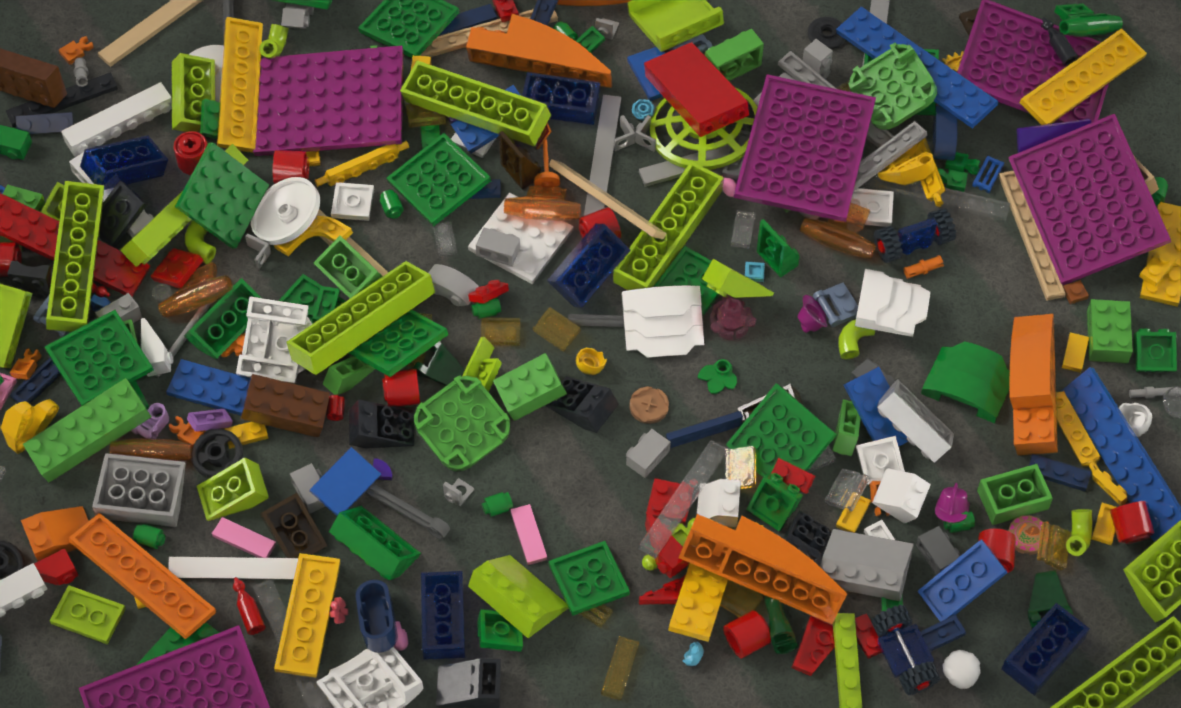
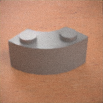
[281,3,314,29]
[429,264,479,306]

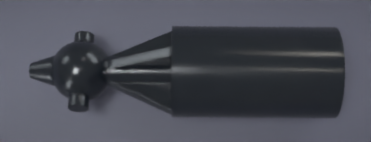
[1041,17,1078,66]

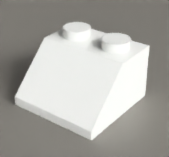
[872,469,931,523]
[697,479,740,527]

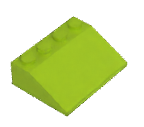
[1123,520,1181,623]
[468,555,569,638]

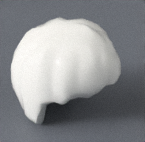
[1119,403,1153,437]
[943,650,981,689]

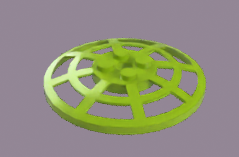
[650,88,758,170]

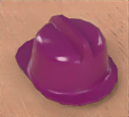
[798,295,828,333]
[935,483,970,523]

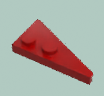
[639,575,686,605]

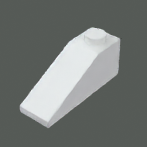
[141,318,173,377]

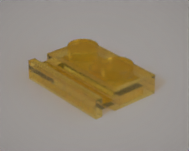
[532,307,581,352]
[481,318,520,346]
[726,446,756,488]
[1037,521,1071,571]
[720,580,763,617]

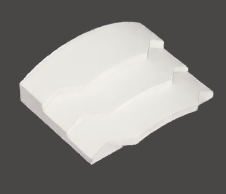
[855,269,930,337]
[622,286,704,358]
[236,297,312,383]
[316,647,423,708]

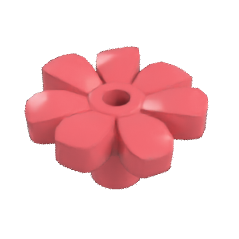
[330,597,348,624]

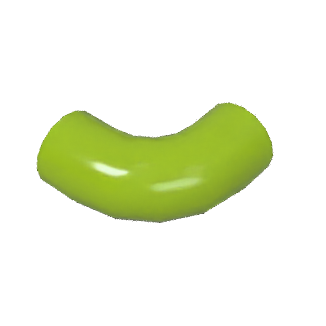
[259,24,289,59]
[185,220,216,264]
[839,319,875,360]
[1066,509,1092,556]

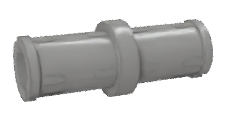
[73,58,89,87]

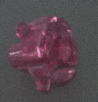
[709,294,756,341]

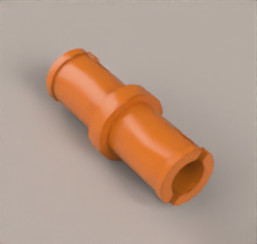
[903,255,944,279]

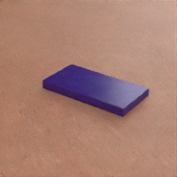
[1017,119,1091,153]

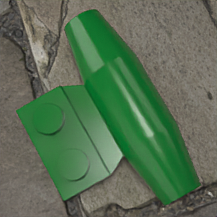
[1054,3,1123,37]

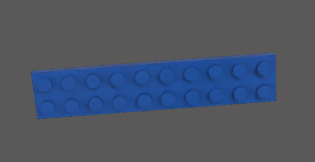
[836,7,998,129]
[1061,367,1181,542]

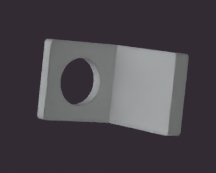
[595,18,619,40]
[614,115,635,151]
[635,115,656,152]
[245,233,271,270]
[443,478,474,506]

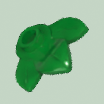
[698,359,737,394]

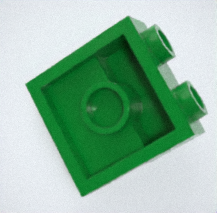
[1133,328,1177,372]
[746,473,803,531]
[477,609,523,652]

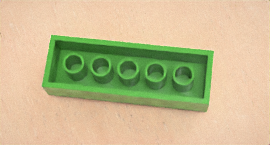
[23,378,152,483]

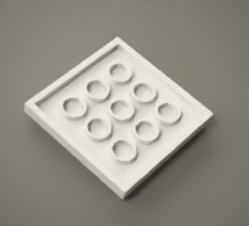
[468,193,573,284]

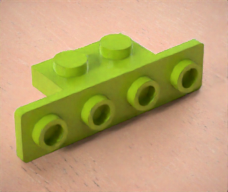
[462,337,502,392]

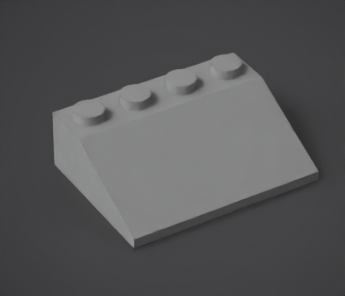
[92,453,186,527]
[820,529,914,601]

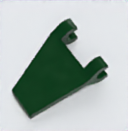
[413,342,465,386]
[1028,570,1073,629]

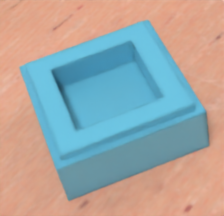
[745,262,765,282]

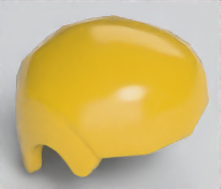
[576,347,607,375]

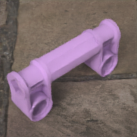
[131,403,169,443]

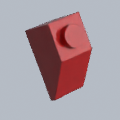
[34,548,78,586]

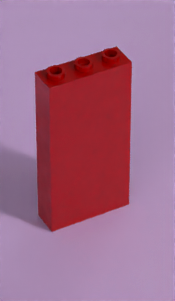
[644,42,749,137]

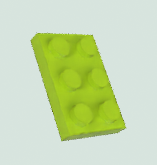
[50,585,126,645]

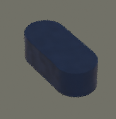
[933,104,957,161]
[356,580,398,653]

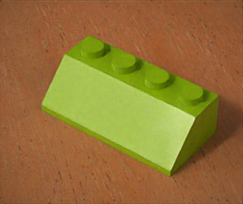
[172,53,215,132]

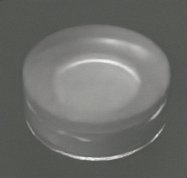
[152,284,172,303]

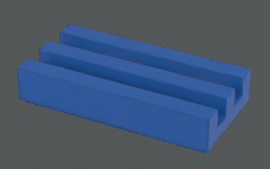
[972,156,1004,193]

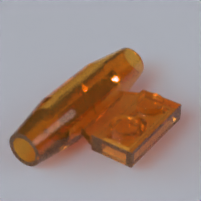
[504,185,581,221]
[800,203,877,259]
[158,262,233,318]
[109,438,192,461]

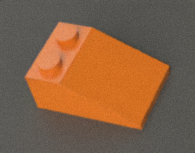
[21,506,89,562]

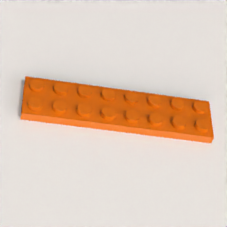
[69,513,216,639]

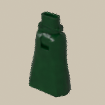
[764,595,798,654]

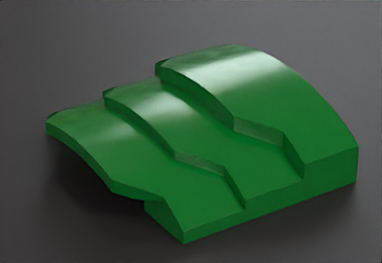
[921,342,1010,423]

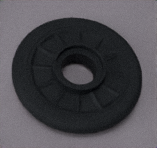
[807,17,846,49]

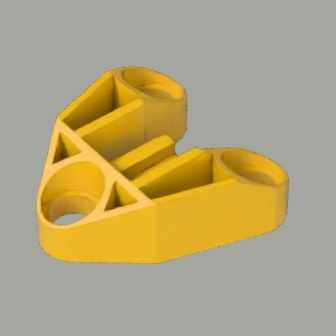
[877,143,935,185]
[1,399,59,454]

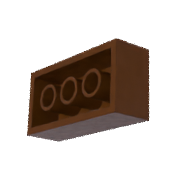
[0,48,67,108]
[241,374,330,437]

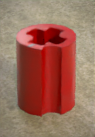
[327,395,345,421]

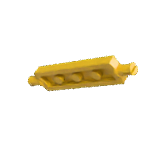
[911,137,946,207]
[315,141,409,187]
[1056,391,1100,473]

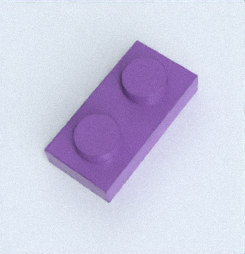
[187,409,233,431]

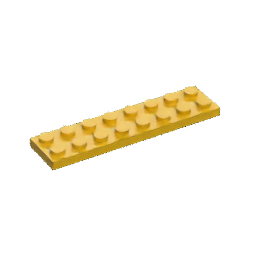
[217,17,263,153]
[1019,28,1147,125]

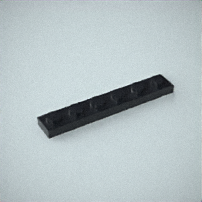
[6,72,118,128]

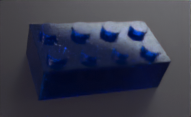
[522,72,600,125]
[80,135,168,190]
[547,223,630,308]
[421,571,465,660]
[1001,603,1090,696]

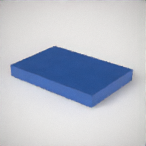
[627,47,665,101]
[309,447,381,516]

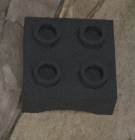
[7,261,52,299]

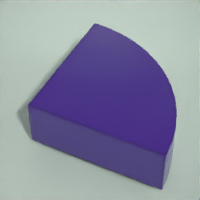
[373,458,392,480]

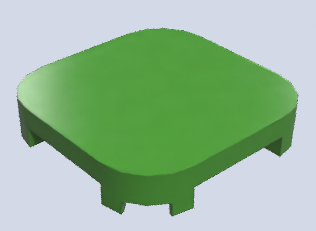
[848,43,937,130]
[414,375,510,471]

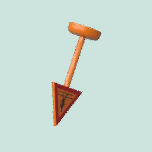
[534,122,560,189]

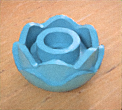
[632,99,655,121]
[682,642,704,666]

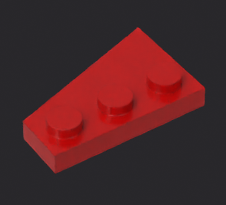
[792,615,835,676]

